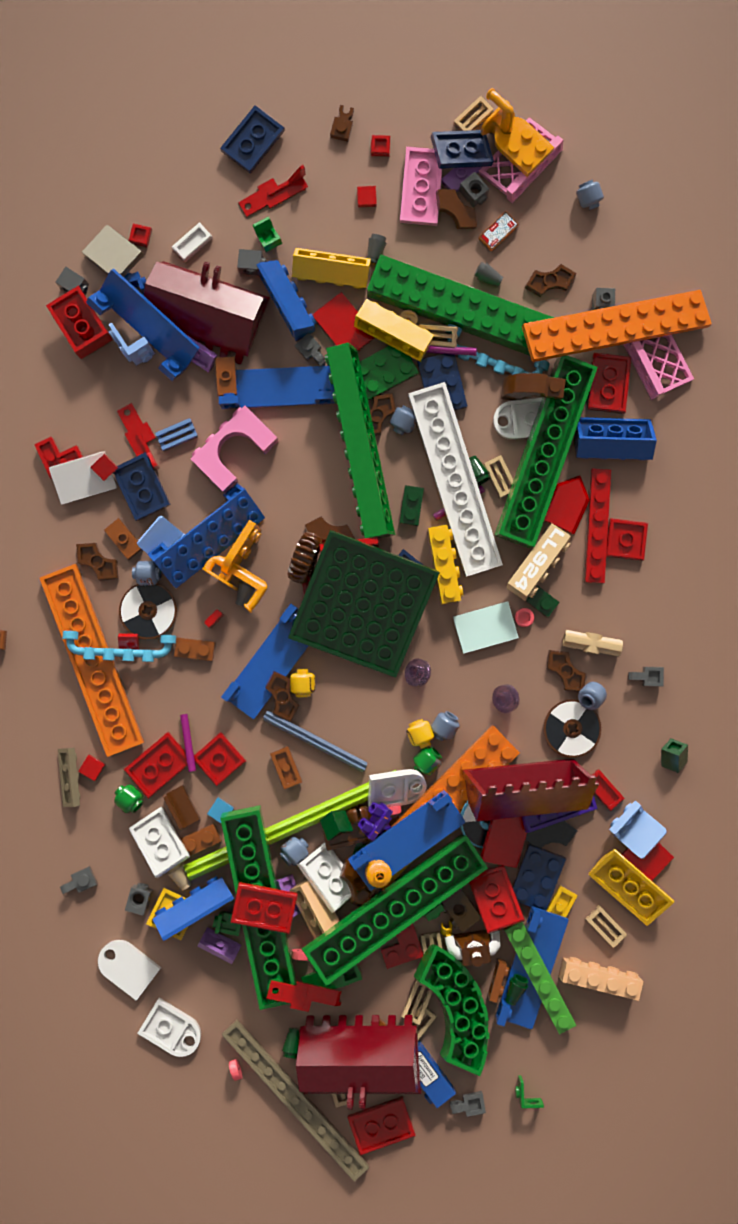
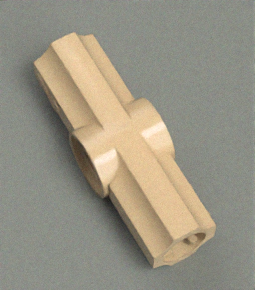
[562,630,623,657]

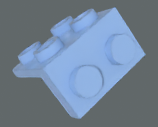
[109,323,155,366]
[137,516,185,554]
[609,801,667,859]

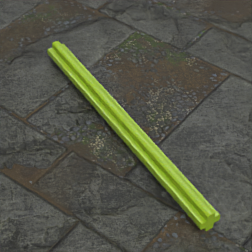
[184,770,396,881]

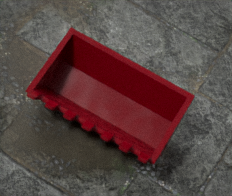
[144,261,271,364]
[463,759,599,822]
[296,1015,421,1110]

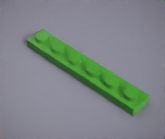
[504,922,577,1035]

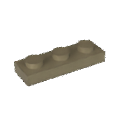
[58,748,81,807]

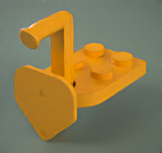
[481,88,554,177]
[202,520,267,613]

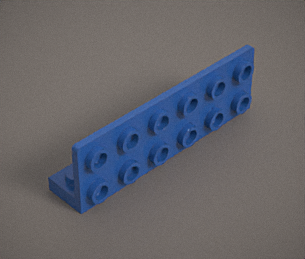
[86,269,200,381]
[219,366,335,409]
[148,483,265,588]
[221,604,308,719]
[348,790,466,891]
[495,906,569,1029]

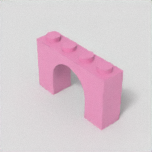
[191,406,278,493]

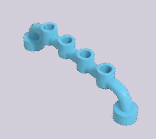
[445,324,550,375]
[62,631,176,662]

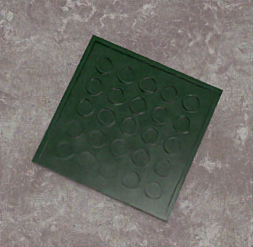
[288,530,440,678]

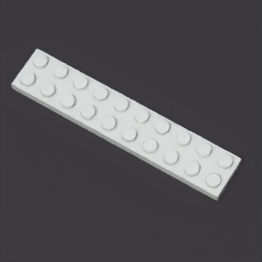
[408,382,503,577]

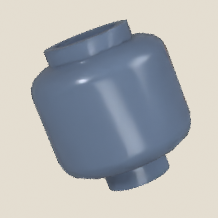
[576,179,604,210]
[390,405,417,435]
[132,561,162,586]
[578,682,607,710]
[431,711,460,741]
[280,837,309,866]

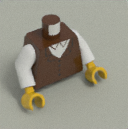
[441,921,500,967]

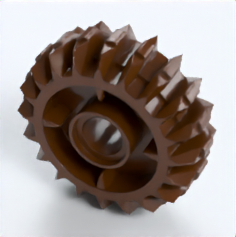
[287,532,322,584]

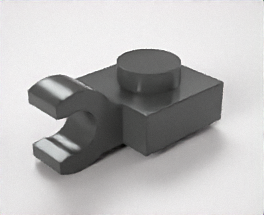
[295,333,326,366]
[628,667,664,687]
[60,866,98,894]
[450,1091,486,1117]

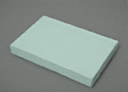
[453,601,519,654]

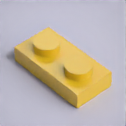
[546,885,578,917]

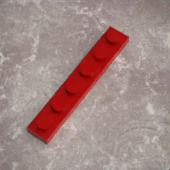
[584,468,611,584]

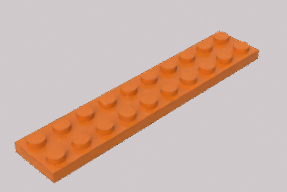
[522,290,712,362]
[39,564,144,757]
[381,725,520,890]

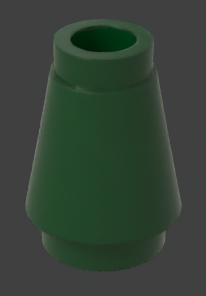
[469,456,490,485]
[505,974,528,1006]
[282,1028,300,1059]

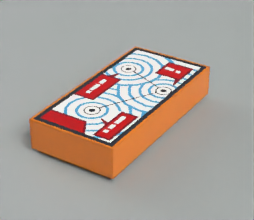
[478,211,519,252]

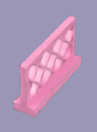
[479,118,563,203]
[623,335,694,400]

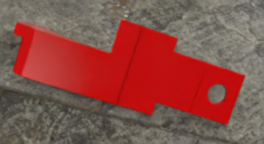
[238,165,308,217]
[117,403,159,470]
[266,980,342,1012]

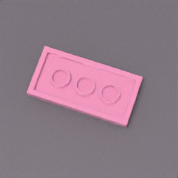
[400,147,442,226]

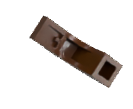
[501,373,566,401]

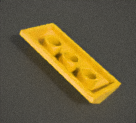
[588,849,674,926]

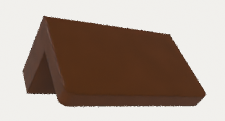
[163,785,201,830]

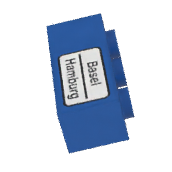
[418,1040,456,1108]

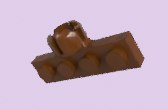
[322,805,399,851]

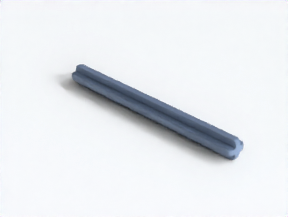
[263,711,367,772]

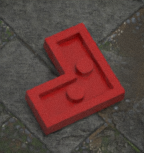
[34,436,83,480]
[381,923,423,969]

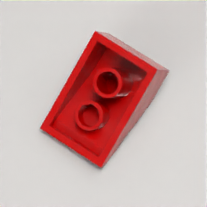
[46,285,113,359]

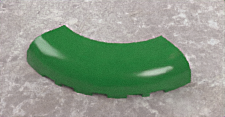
[414,944,489,1076]

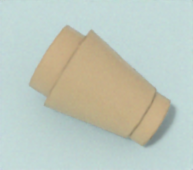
[167,863,191,890]

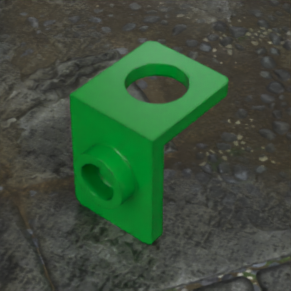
[515,1075,544,1108]

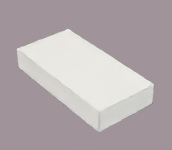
[172,222,213,262]

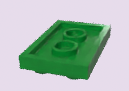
[360,346,419,401]

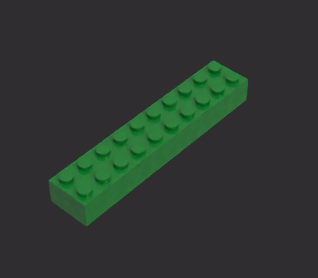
[367,254,555,356]
[325,343,396,539]
[494,355,598,549]
[220,805,297,1010]
[302,835,488,986]

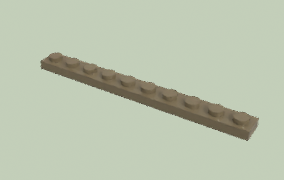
[222,1019,369,1182]

